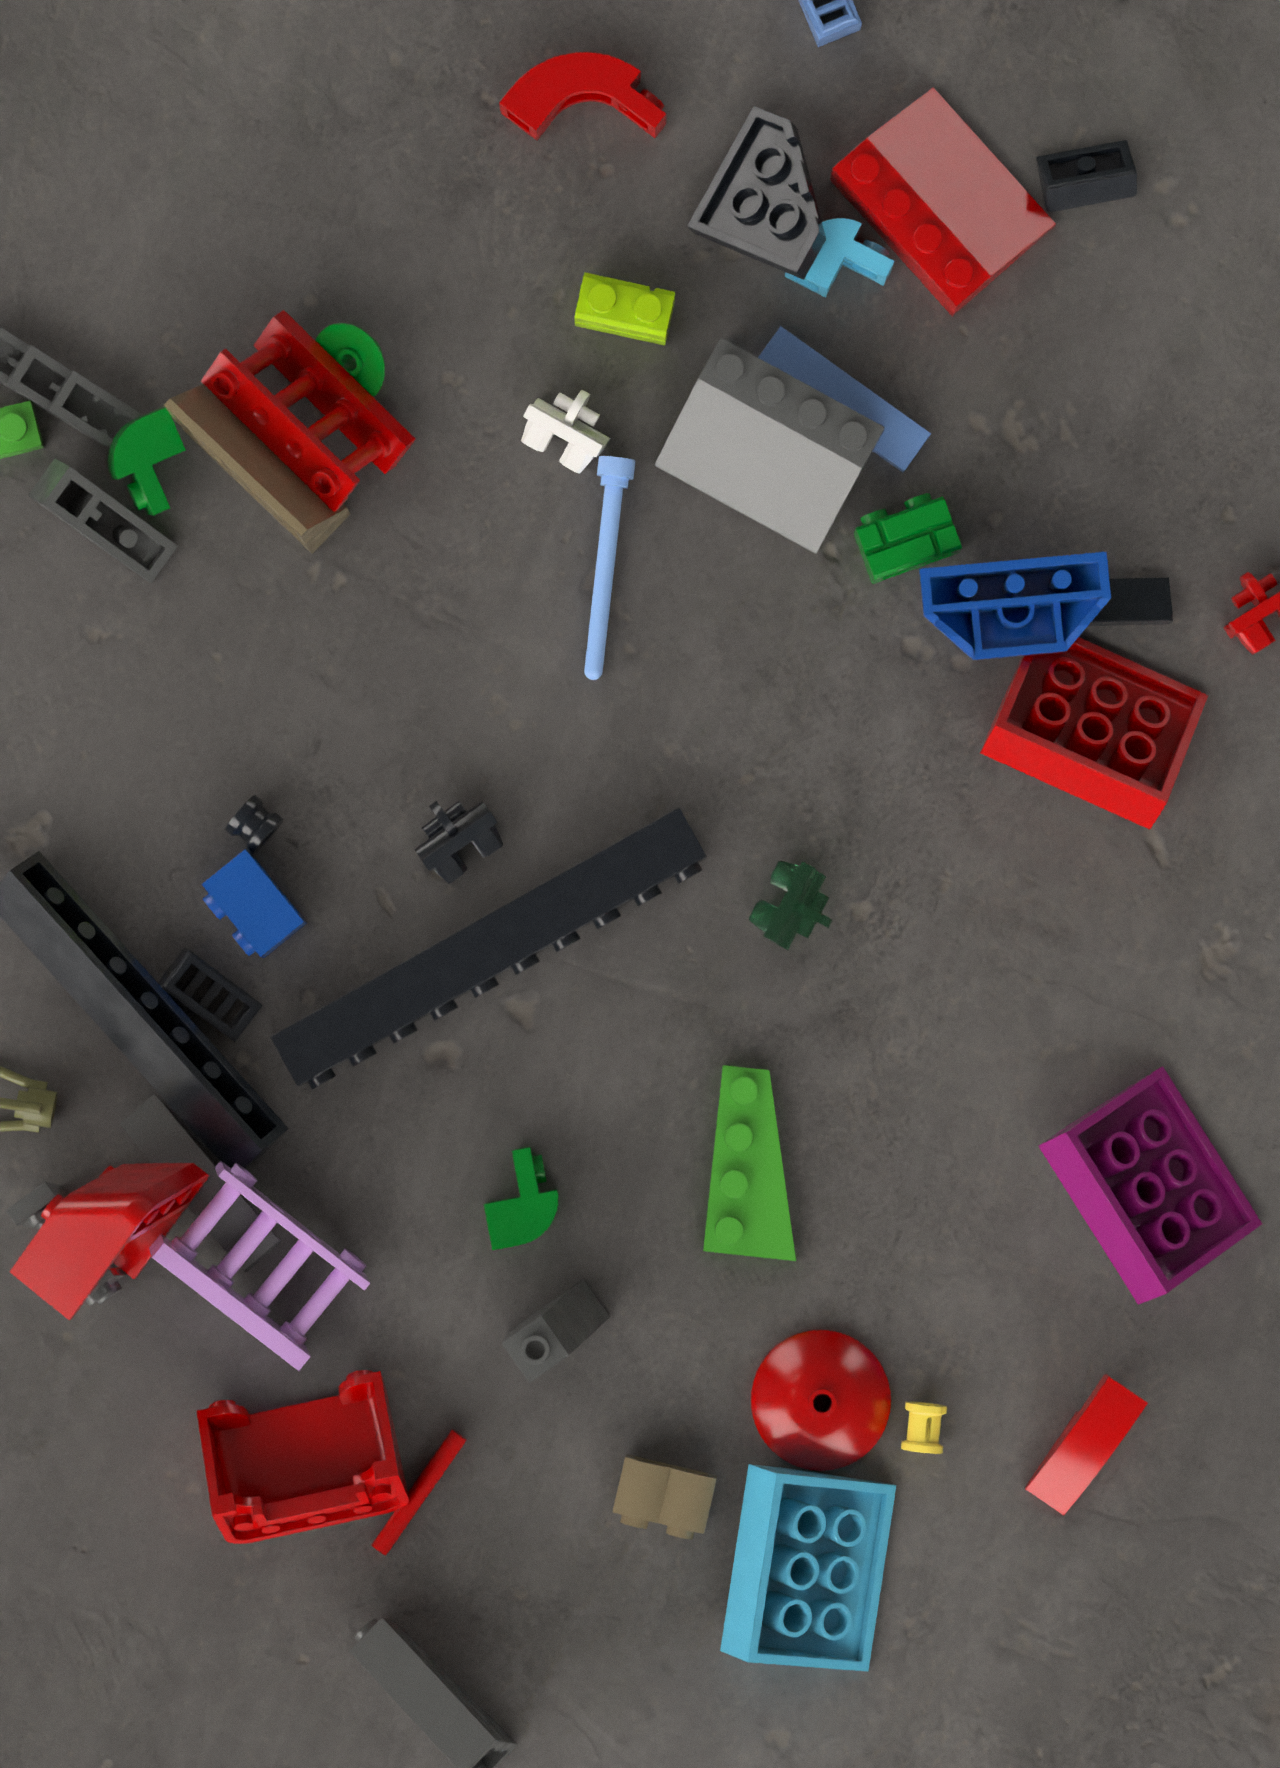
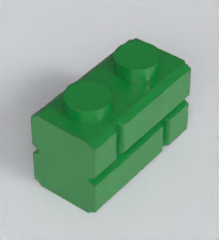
[853,493,962,585]

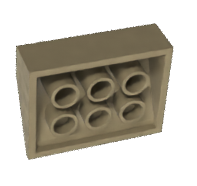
[164,384,350,554]

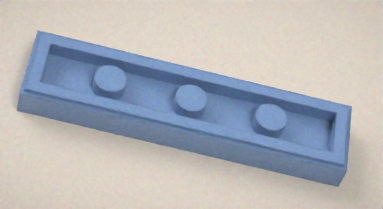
[758,326,931,473]

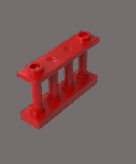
[201,310,416,512]

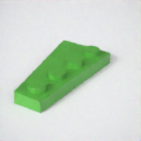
[703,1065,796,1261]

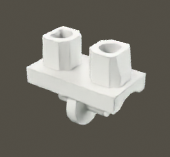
[521,390,611,474]

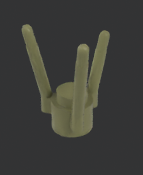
[0,1066,58,1133]

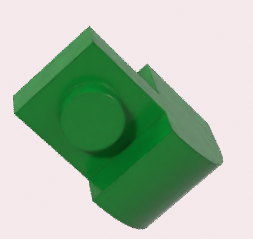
[108,407,186,516]
[484,1147,559,1251]

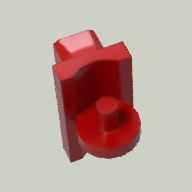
[1223,572,1280,655]

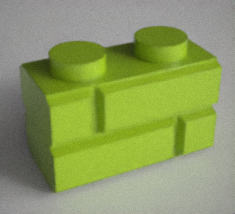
[574,272,675,346]

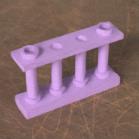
[149,1161,370,1371]

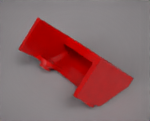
[9,1163,209,1320]

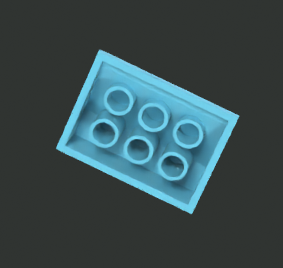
[720,1464,896,1671]

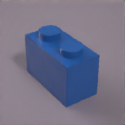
[202,849,308,958]

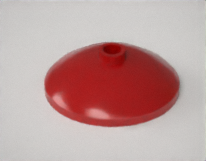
[751,1329,891,1471]

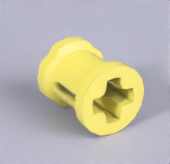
[901,1401,947,1454]

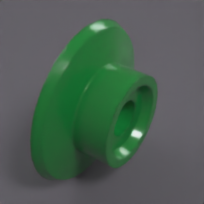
[315,323,385,397]

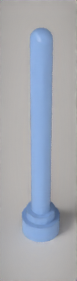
[584,456,635,680]

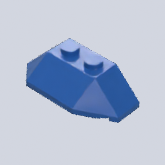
[919,552,1111,660]

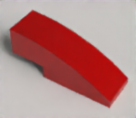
[1025,1374,1148,1515]

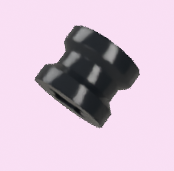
[225,795,283,854]

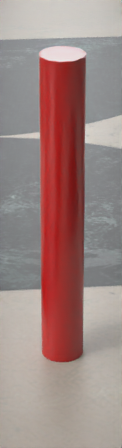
[371,1429,467,1556]

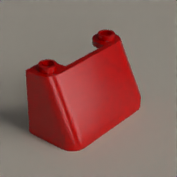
[196,1370,409,1544]

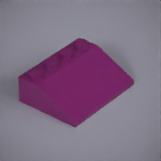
[1039,1066,1262,1305]

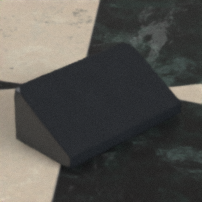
[1036,140,1137,212]
[1088,577,1173,626]

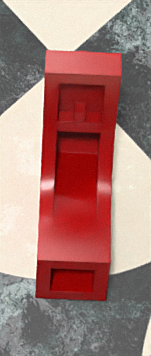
[499,52,666,141]

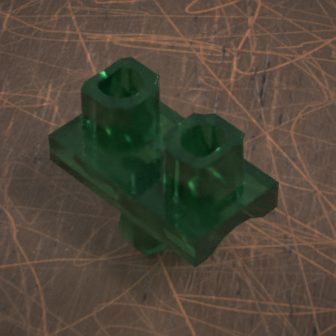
[749,861,833,951]

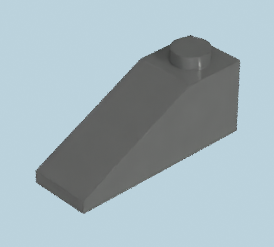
[28,458,178,583]

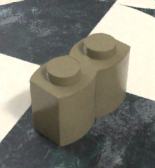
[612,1454,717,1540]

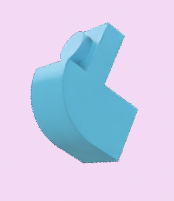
[785,218,895,298]

